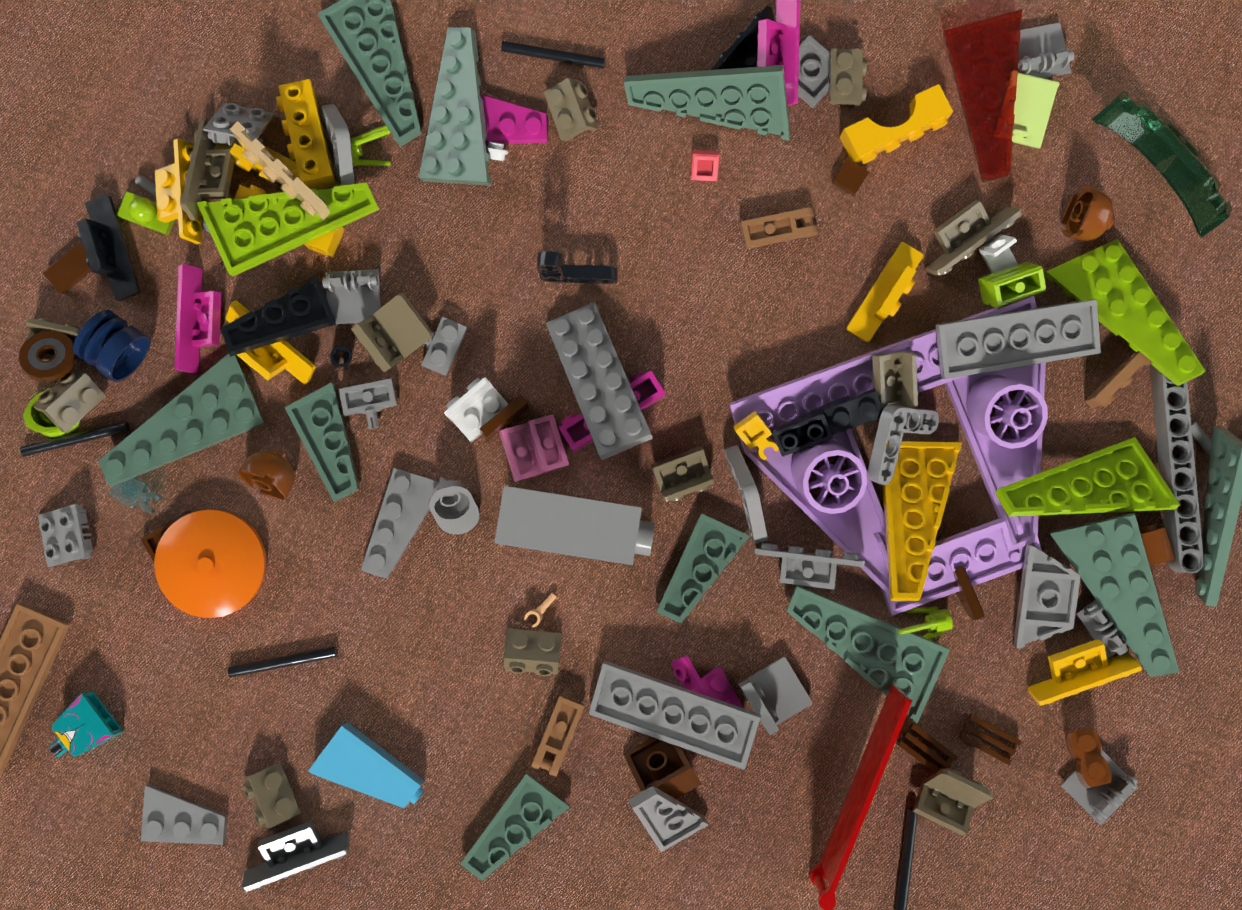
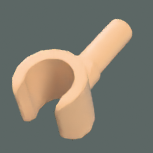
[524,593,557,627]

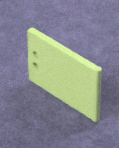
[993,71,1060,149]

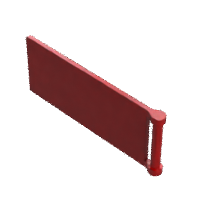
[809,684,912,910]

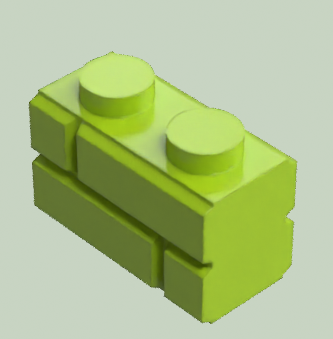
[978,262,1046,308]

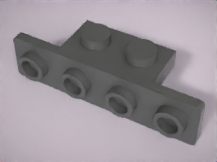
[242,821,350,892]

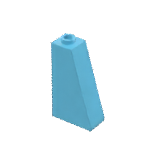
[308,722,425,808]

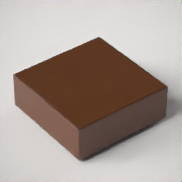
[832,159,869,196]

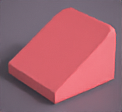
[691,150,719,181]

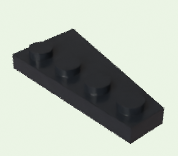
[220,275,336,357]

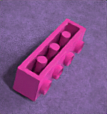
[559,371,666,453]

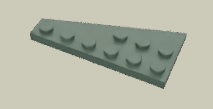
[317,0,422,147]
[418,27,492,186]
[624,65,791,141]
[98,354,265,487]
[1195,426,1242,607]
[1050,513,1179,677]
[786,585,950,723]

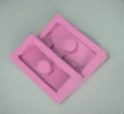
[499,414,569,482]

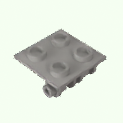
[1008,22,1074,78]
[203,103,275,146]
[322,269,381,324]
[38,504,94,567]
[1076,600,1128,659]
[1061,749,1138,825]

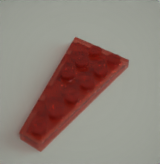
[943,9,1022,183]

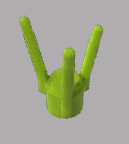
[350,125,391,167]
[897,606,953,639]

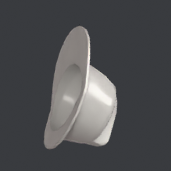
[428,477,480,535]

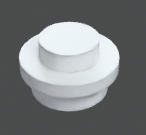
[486,141,509,161]

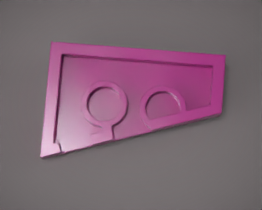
[480,94,548,145]

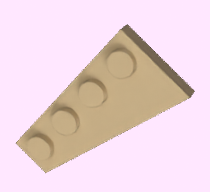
[230,121,331,220]

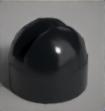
[330,345,352,368]

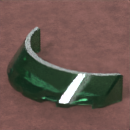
[1092,91,1232,238]

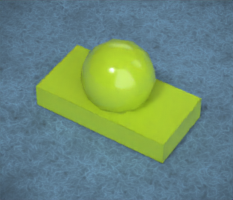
[116,191,175,236]

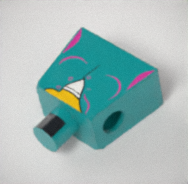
[49,691,124,757]

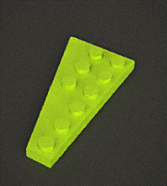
[197,183,380,277]
[1044,239,1205,386]
[995,437,1180,517]

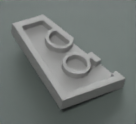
[141,784,228,845]
[629,786,709,852]

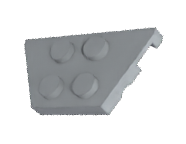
[1013,544,1081,649]

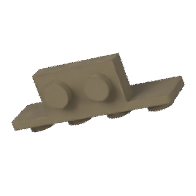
[180,120,236,221]
[925,200,1022,276]

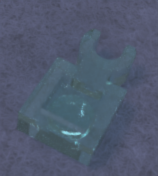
[108,477,163,513]

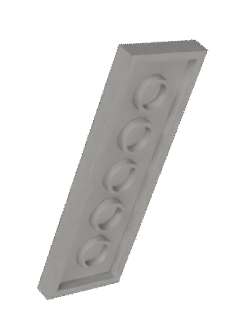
[936,299,1101,379]
[546,302,653,460]
[589,661,762,770]

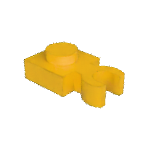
[733,411,779,460]

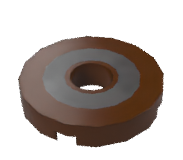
[18,331,77,382]

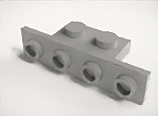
[754,543,866,590]

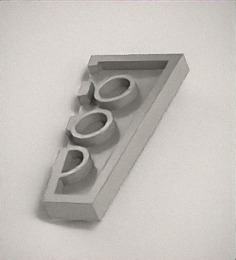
[361,468,440,579]

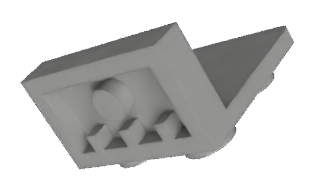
[738,657,812,735]

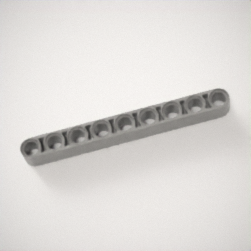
[1150,364,1204,573]

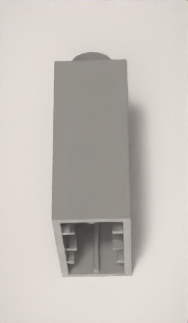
[494,486,655,565]

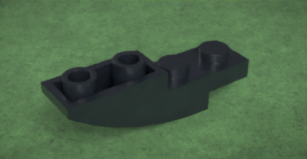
[772,388,883,457]

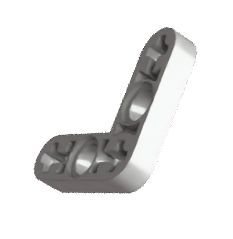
[320,104,355,186]
[868,405,939,485]
[724,445,768,544]

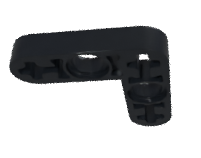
[537,251,618,284]

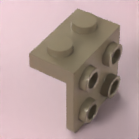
[351,294,433,372]
[913,768,993,836]

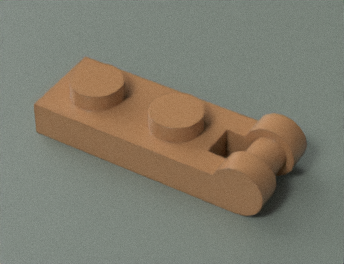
[740,207,818,249]
[1085,351,1152,409]
[531,695,585,777]

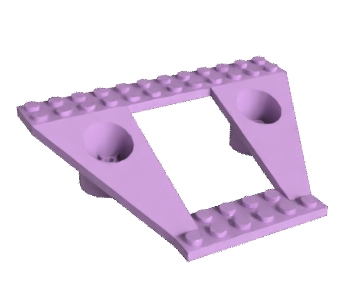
[728,296,1048,616]

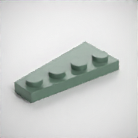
[284,382,360,502]
[656,513,750,623]
[460,772,571,881]

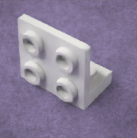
[444,377,509,443]

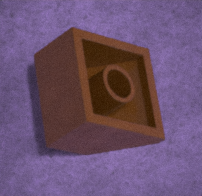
[623,737,701,799]

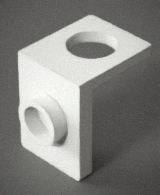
[978,234,1018,274]

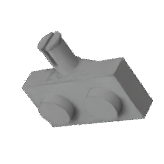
[421,317,467,376]
[339,378,398,430]

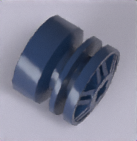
[73,310,151,382]

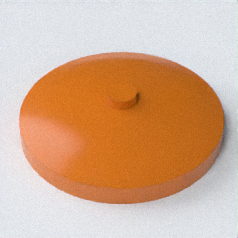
[154,509,267,618]

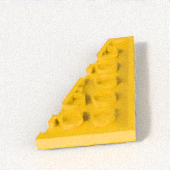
[883,441,962,601]

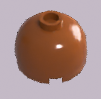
[1062,185,1115,241]
[237,450,295,500]

